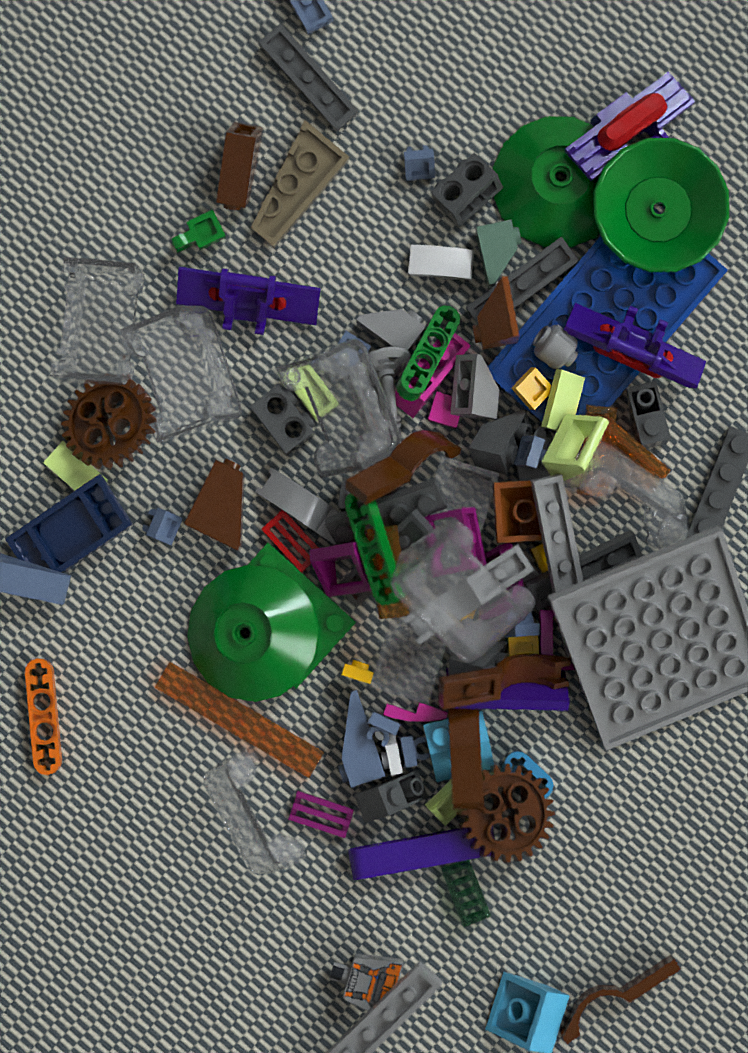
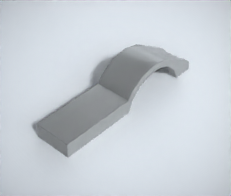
[255,467,374,545]
[402,545,534,645]

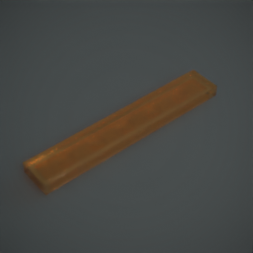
[155,661,324,778]

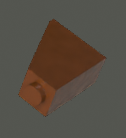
[216,122,263,210]
[184,458,245,552]

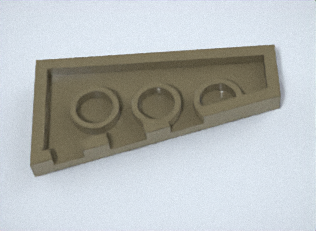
[251,120,350,248]

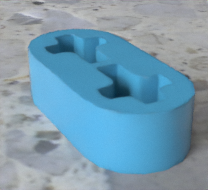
[504,751,554,798]

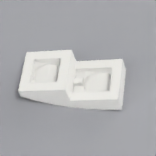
[408,245,474,280]

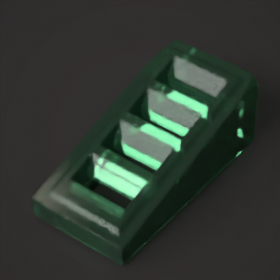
[441,860,491,927]

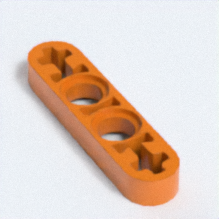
[25,658,62,775]

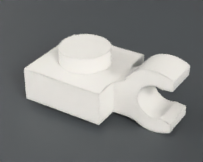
[374,731,403,775]

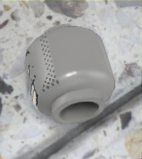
[533,325,578,369]

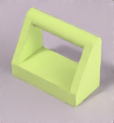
[542,414,609,481]

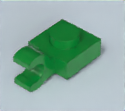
[171,209,226,253]

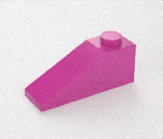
[395,333,471,418]

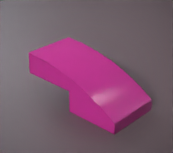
[383,702,448,722]

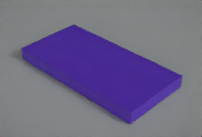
[446,668,569,711]

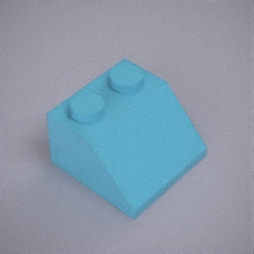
[423,710,494,782]
[485,972,570,1053]

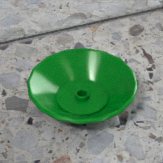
[492,116,600,248]
[593,138,730,272]
[187,564,319,702]

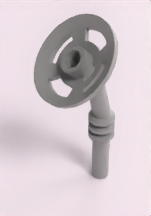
[353,347,411,457]

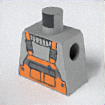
[329,953,404,1011]

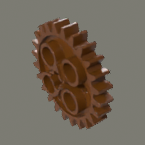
[61,374,157,470]
[457,764,555,863]

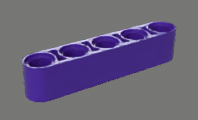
[348,826,495,880]

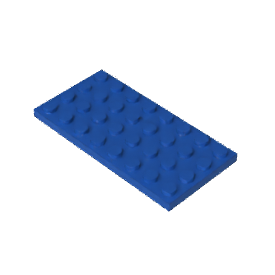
[488,207,728,434]

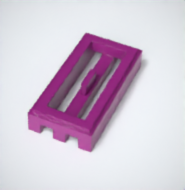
[288,790,355,838]

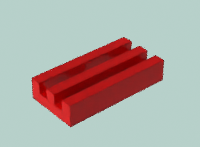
[261,510,319,573]

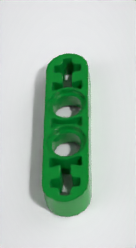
[396,306,460,401]
[345,493,404,606]

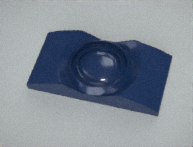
[5,474,133,573]

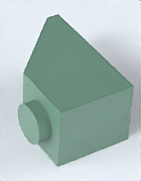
[475,219,521,289]

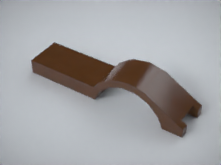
[345,430,462,505]
[438,653,570,710]
[448,708,484,810]
[560,955,681,1044]

